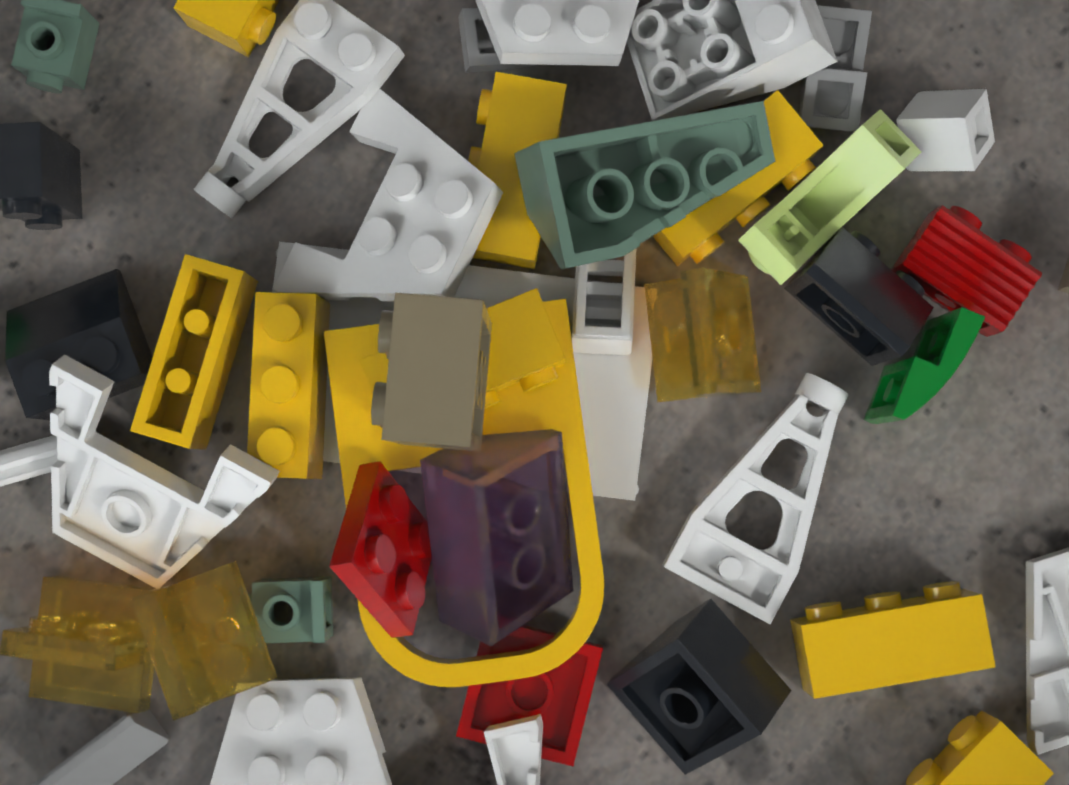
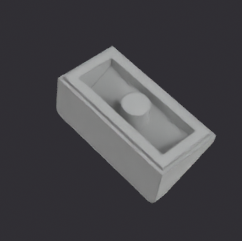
[32,705,169,785]

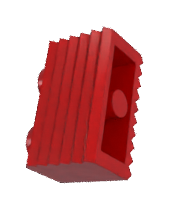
[891,205,1042,337]

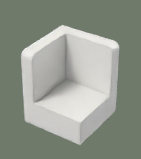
[896,89,995,171]

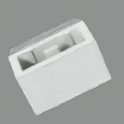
[627,0,838,121]

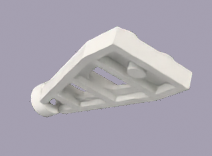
[193,0,405,218]
[662,373,849,624]

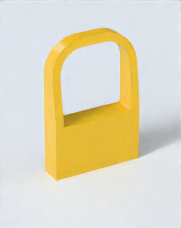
[323,299,604,687]

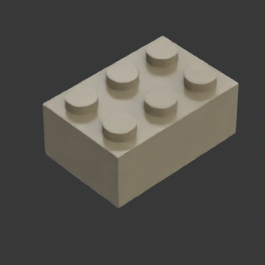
[371,292,492,452]

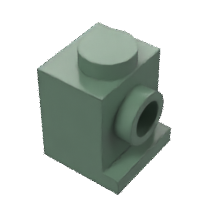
[11,0,100,93]
[240,576,334,644]

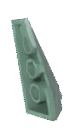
[514,101,775,269]

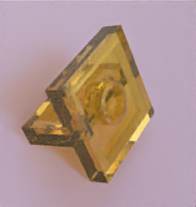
[644,267,761,403]
[131,561,277,721]
[0,576,163,713]

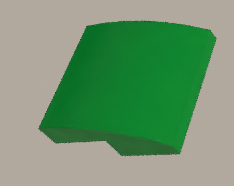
[863,307,985,424]

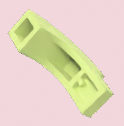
[738,109,921,285]

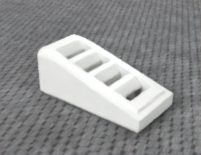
[572,249,636,355]

